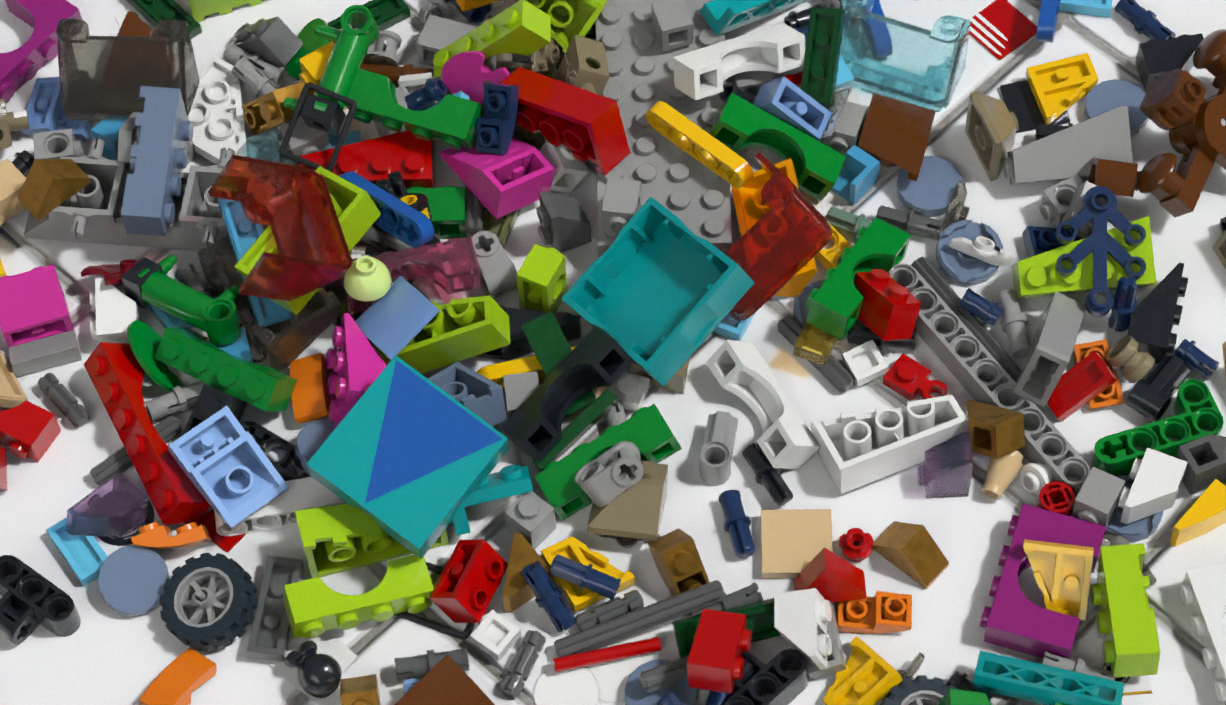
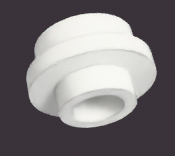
[1020,462,1053,497]

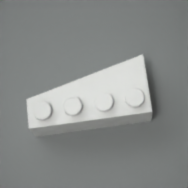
[811,395,968,494]

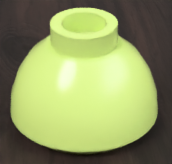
[344,256,392,301]

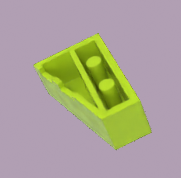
[1090,543,1160,678]

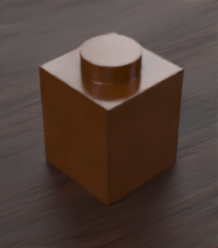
[1088,158,1141,197]

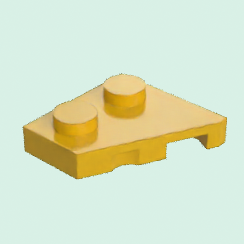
[1025,53,1099,125]
[541,536,635,613]
[1023,539,1094,621]
[823,636,903,705]

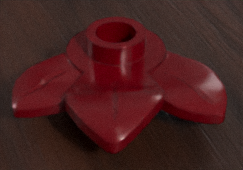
[81,259,139,285]

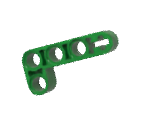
[1090,379,1224,476]

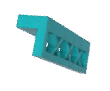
[699,0,807,36]
[973,651,1125,705]

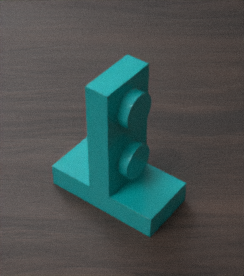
[453,465,533,536]

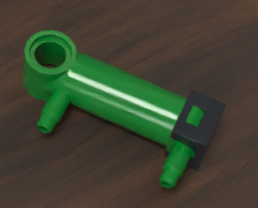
[283,5,379,136]
[121,254,241,345]

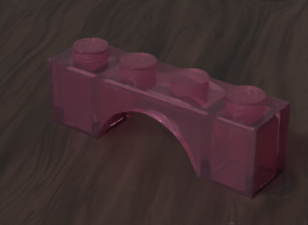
[338,236,481,315]

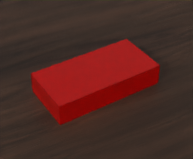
[1047,351,1118,421]

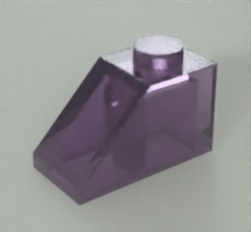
[917,432,973,499]
[66,472,148,537]

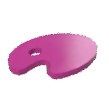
[442,51,510,104]

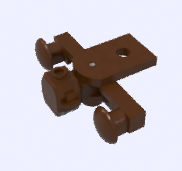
[1137,29,1226,218]

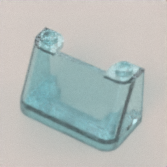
[839,0,971,112]

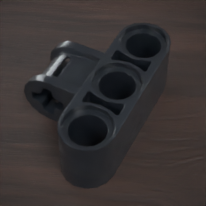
[0,555,81,645]
[724,649,808,705]

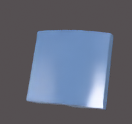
[20,76,101,142]
[355,276,440,360]

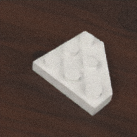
[180,54,248,166]

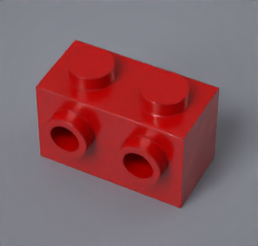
[853,269,921,341]
[430,539,508,623]
[687,608,752,694]

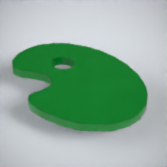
[286,18,329,81]
[127,320,181,392]

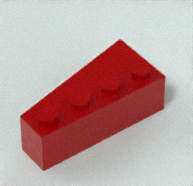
[501,67,630,175]
[299,130,435,189]

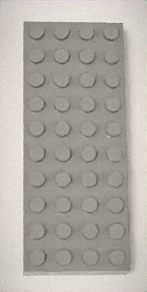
[596,0,732,259]

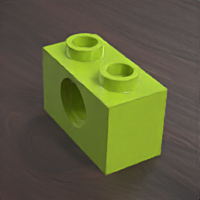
[516,244,568,313]

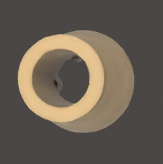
[981,450,1024,500]

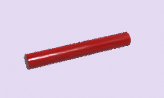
[553,637,661,673]

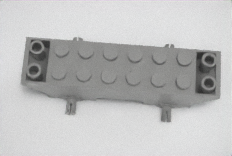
[24,138,292,253]

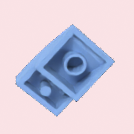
[168,406,289,529]

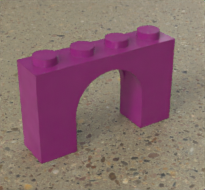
[0,0,85,101]
[980,504,1106,659]

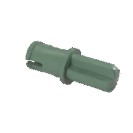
[825,207,872,239]

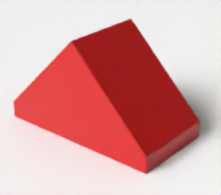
[793,547,867,603]

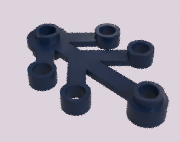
[1055,186,1146,317]

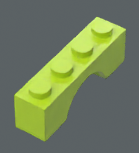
[433,0,551,82]
[283,555,434,638]

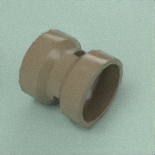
[1106,335,1155,383]

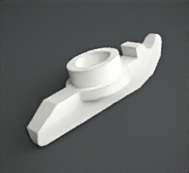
[949,236,1014,266]

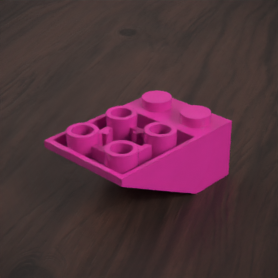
[439,137,555,219]
[325,313,387,430]

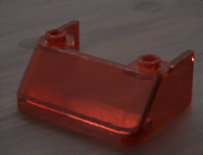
[724,152,832,320]
[208,154,352,301]

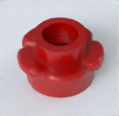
[839,528,874,562]

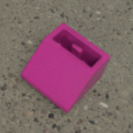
[0,264,75,347]

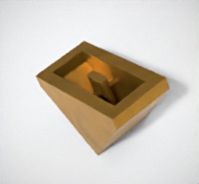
[18,159,91,221]
[871,521,949,590]
[502,533,552,613]

